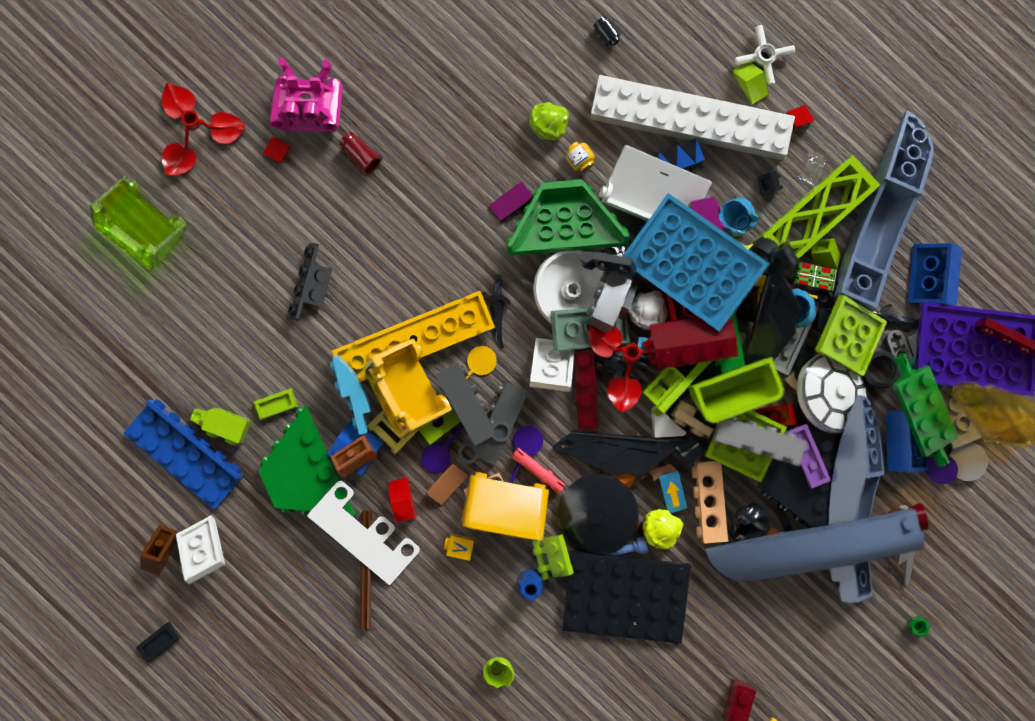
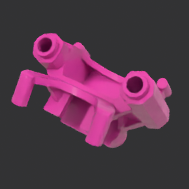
[270,58,343,132]

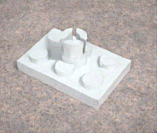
[530,338,575,392]
[176,516,225,584]

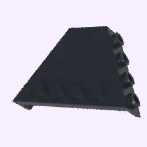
[757,423,838,528]

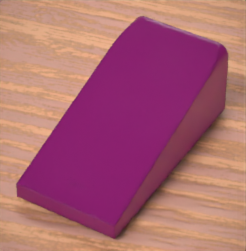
[489,181,532,222]

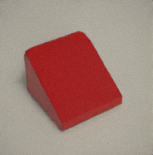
[786,105,814,130]

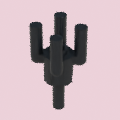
[585,349,649,385]

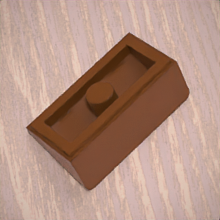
[330,435,377,477]

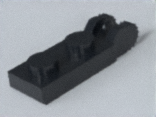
[578,251,637,275]

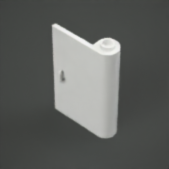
[599,145,712,221]

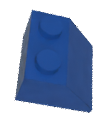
[327,420,384,476]

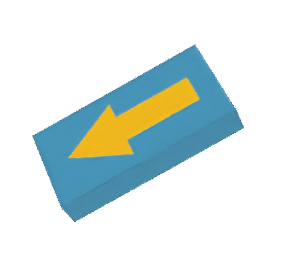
[658,471,687,513]

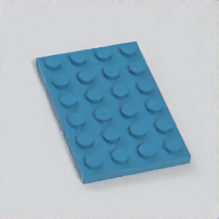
[623,193,769,331]

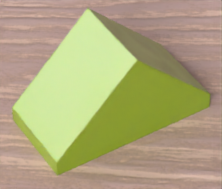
[732,62,769,105]

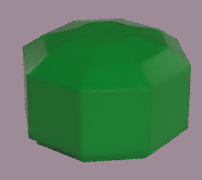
[907,616,930,637]

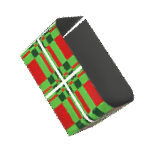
[790,262,837,293]

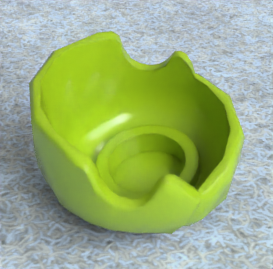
[483,657,514,689]

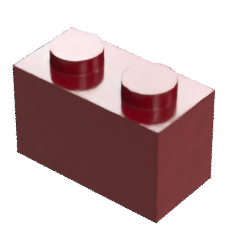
[722,679,757,721]

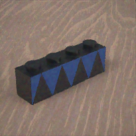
[651,138,705,175]

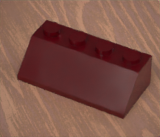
[649,317,739,369]

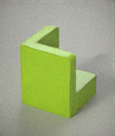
[811,238,841,269]

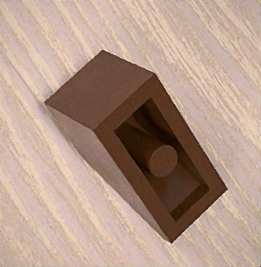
[140,525,178,575]

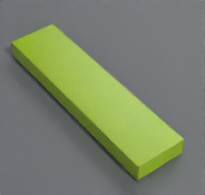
[652,361,711,416]

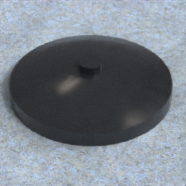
[559,474,639,554]

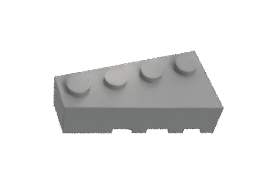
[712,416,807,466]

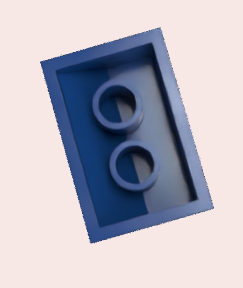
[908,243,962,306]
[885,411,928,472]

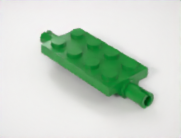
[892,353,958,467]

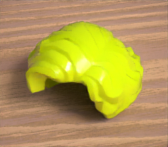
[642,509,683,550]

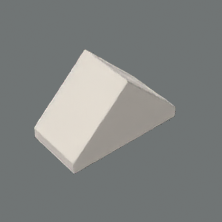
[651,406,686,437]

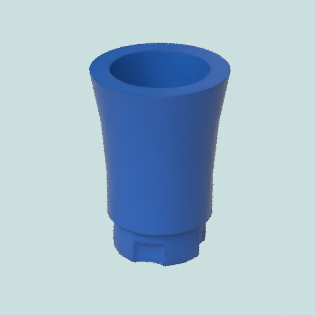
[517,569,544,600]

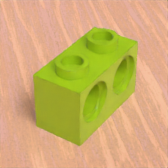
[641,367,685,406]

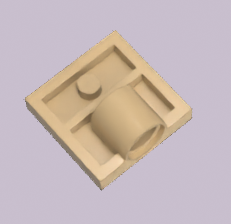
[669,399,713,438]

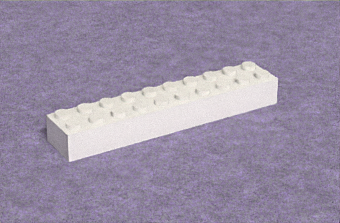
[590,75,795,160]

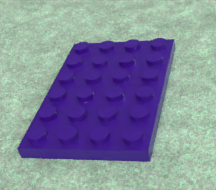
[914,302,1035,396]

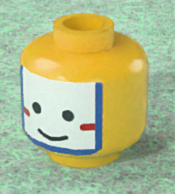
[566,142,595,173]

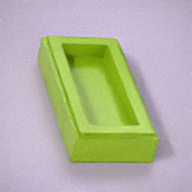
[253,388,298,420]

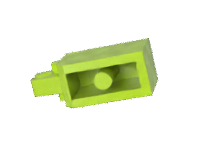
[190,408,252,445]

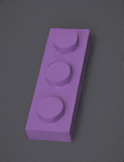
[786,424,831,488]

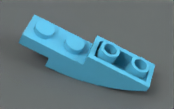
[330,355,371,435]

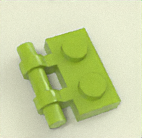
[532,534,573,580]

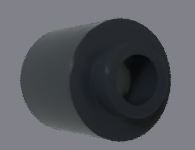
[593,16,622,47]

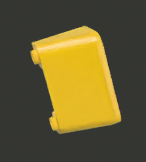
[364,338,452,437]
[461,472,549,540]

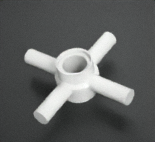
[735,25,795,85]

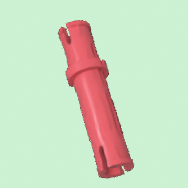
[511,448,566,494]

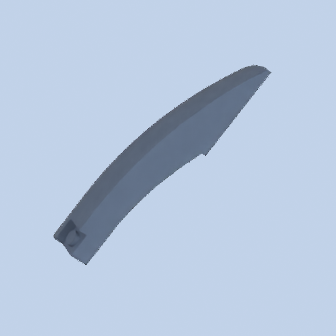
[834,111,934,310]
[829,395,885,602]
[705,509,925,581]

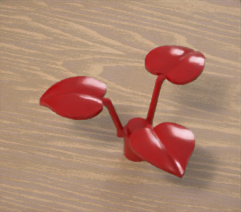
[162,82,246,176]
[588,325,655,412]

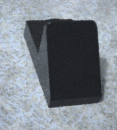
[737,285,761,322]

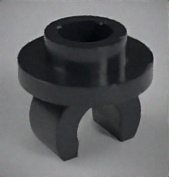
[813,289,835,308]

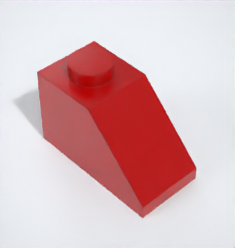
[388,477,417,523]

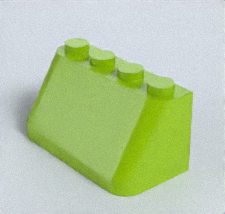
[687,357,783,423]

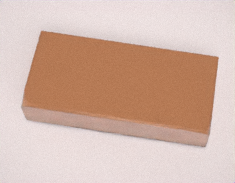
[426,463,468,505]

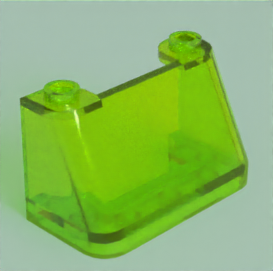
[90,176,187,270]

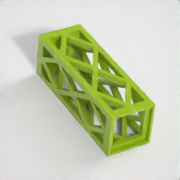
[754,155,880,259]

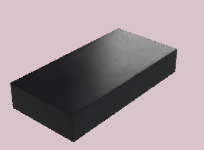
[136,621,181,663]

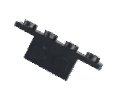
[288,243,332,321]

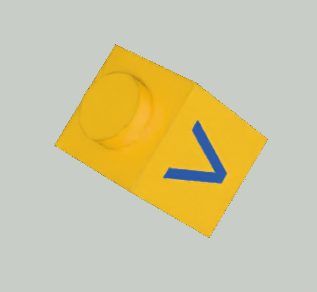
[444,533,475,561]

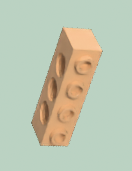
[691,460,728,543]

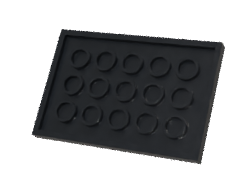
[562,551,691,644]

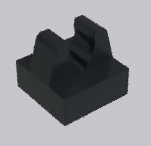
[757,171,783,196]

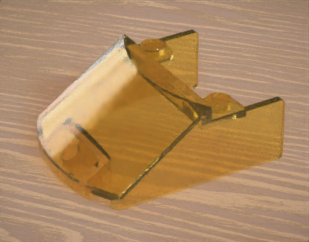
[950,382,1035,449]

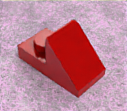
[755,404,797,426]

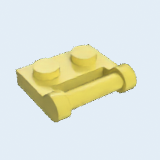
[367,410,419,455]

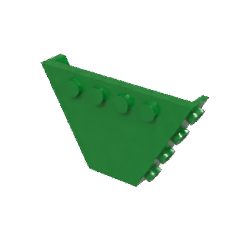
[506,179,630,256]
[258,405,358,516]

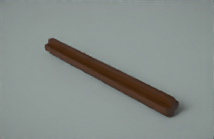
[359,510,372,630]

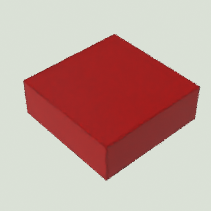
[263,136,291,164]

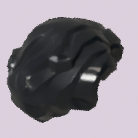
[731,502,769,541]

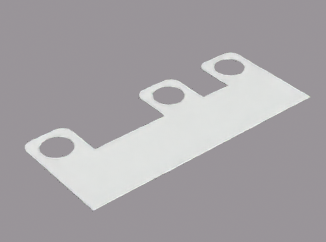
[307,481,420,585]

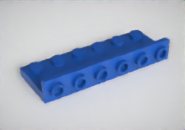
[123,399,244,510]

